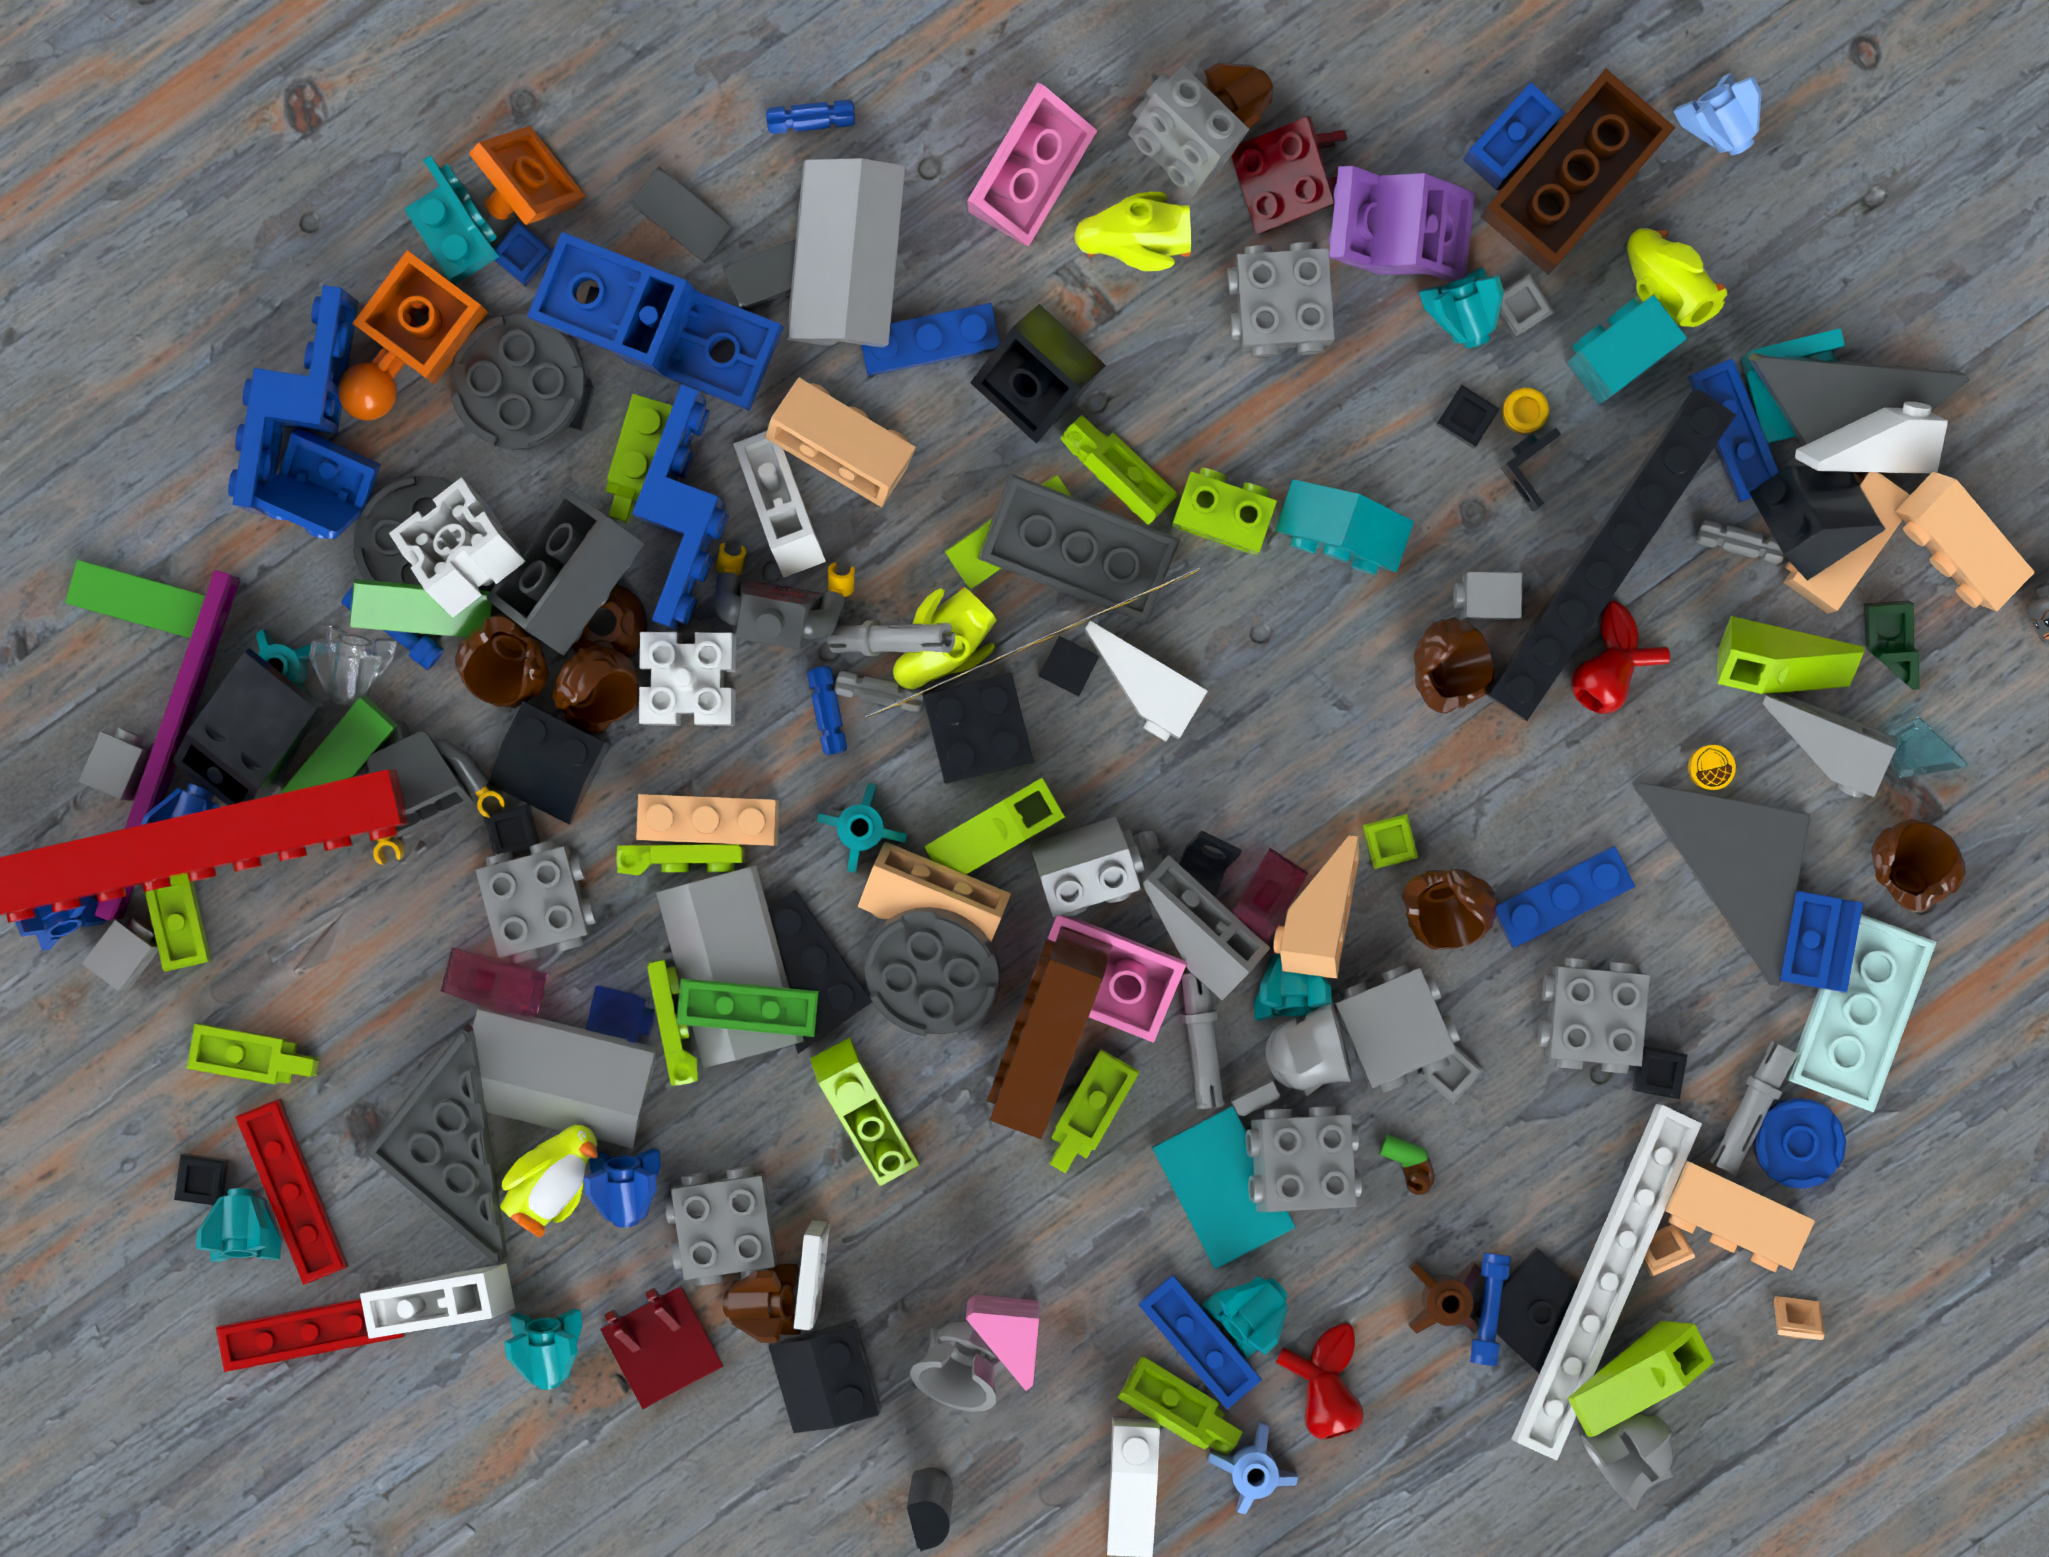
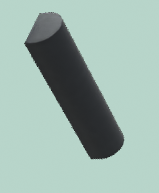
[907,1467,953,1551]

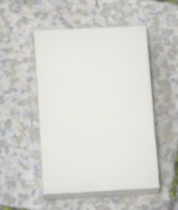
[794,1220,830,1330]

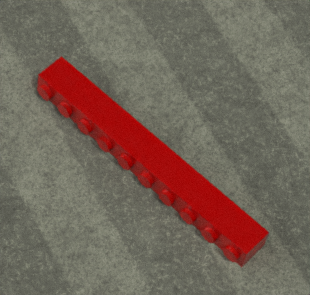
[0,769,409,923]

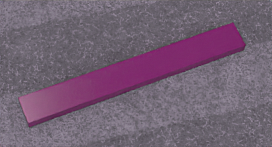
[94,570,240,921]

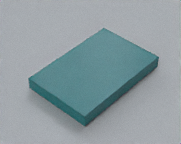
[1152,1105,1296,1269]

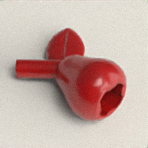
[1570,600,1670,714]
[1276,1323,1364,1440]

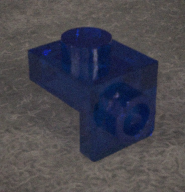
[585,985,656,1043]

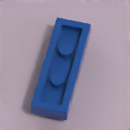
[861,303,1000,377]
[1687,358,1779,503]
[1496,846,1636,948]
[1138,1274,1262,1410]

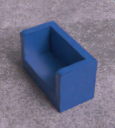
[1463,82,1565,190]

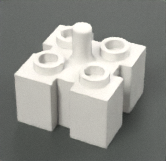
[389,477,526,617]
[639,632,736,726]

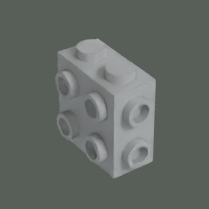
[1128,65,1250,197]
[1227,242,1335,358]
[1029,816,1144,917]
[476,840,597,964]
[1538,958,1650,1074]
[1334,964,1460,1093]
[1245,1106,1362,1212]
[665,1166,778,1286]

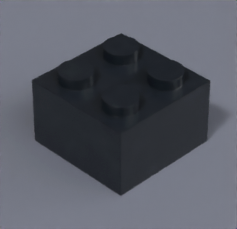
[923,673,1034,785]

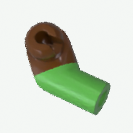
[1379,1134,1435,1195]

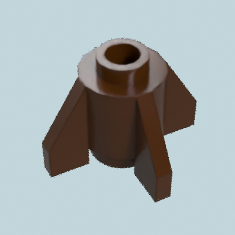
[1203,62,1273,128]
[1408,1261,1481,1334]
[723,1264,801,1343]

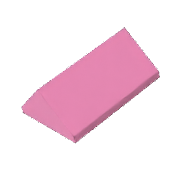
[967,83,1098,247]
[1032,915,1187,1043]
[966,1295,1039,1391]

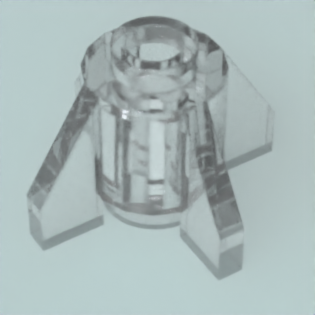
[309,625,396,705]

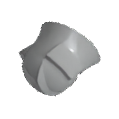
[1266,998,1351,1097]
[910,1321,1005,1412]
[1580,1413,1673,1510]

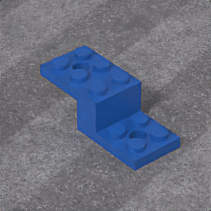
[527,232,784,411]
[228,285,359,515]
[632,384,729,632]

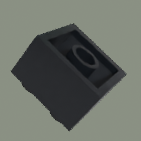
[970,304,1106,444]
[1749,465,1886,581]
[488,701,611,825]
[768,1319,881,1433]

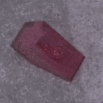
[1229,848,1308,943]
[441,947,548,1018]

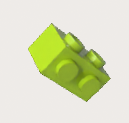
[1171,468,1277,556]

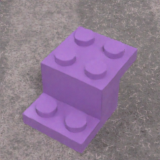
[1329,166,1475,282]

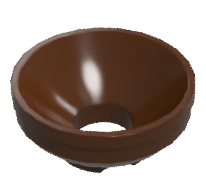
[571,584,648,658]

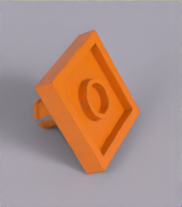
[469,126,586,225]

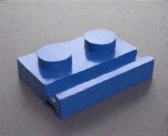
[1780,891,1863,994]

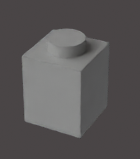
[1453,572,1522,621]
[78,727,152,800]
[82,917,158,991]

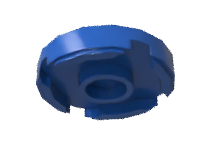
[1752,1097,1846,1189]

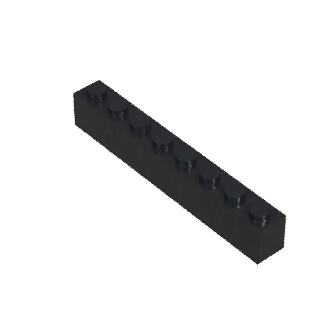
[1485,389,1736,721]

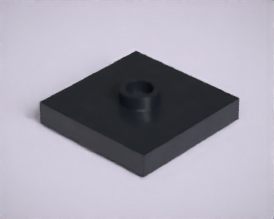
[1475,1248,1578,1374]

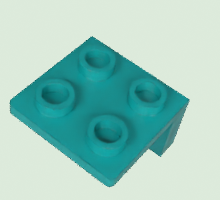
[404,155,499,285]
[1741,328,1845,444]

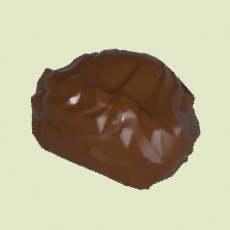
[455,615,549,708]
[1414,617,1494,714]
[553,644,640,733]
[1871,819,1966,912]
[1402,869,1497,950]

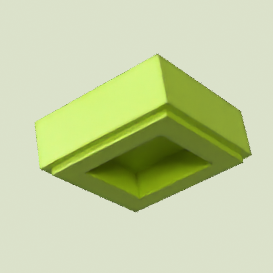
[1362,814,1418,869]

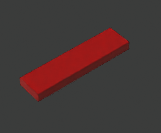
[235,1098,348,1285]
[216,1298,406,1372]

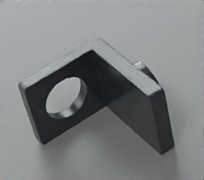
[1501,428,1561,512]
[1179,831,1242,897]

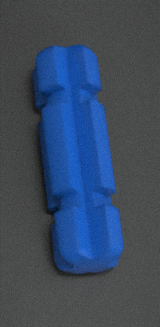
[766,100,855,134]
[807,666,847,755]

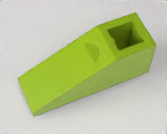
[1717,616,1864,694]
[924,778,1065,875]
[810,1037,919,1186]
[1567,1321,1714,1437]

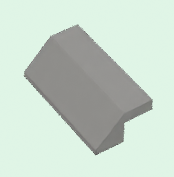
[786,158,905,348]
[656,865,804,1068]
[473,1004,657,1148]

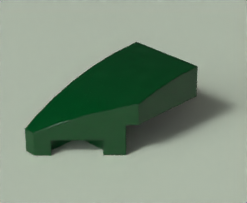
[1864,600,1920,690]

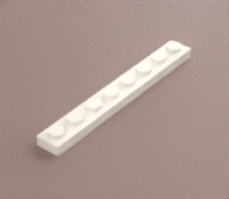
[1511,1104,1702,1460]

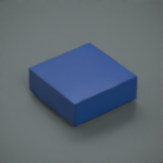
[494,221,553,287]

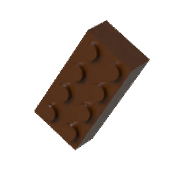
[1480,69,1676,275]
[987,927,1113,1140]

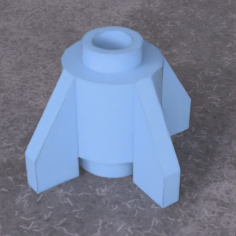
[1673,73,1762,155]
[1207,1421,1298,1514]

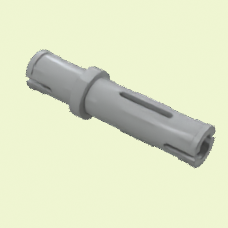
[827,620,955,656]
[1181,971,1225,1109]
[1710,1041,1798,1176]

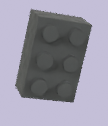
[486,488,644,656]

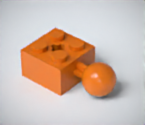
[338,250,489,421]

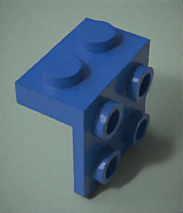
[254,428,381,539]

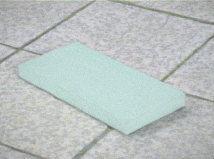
[1785,914,1937,1112]

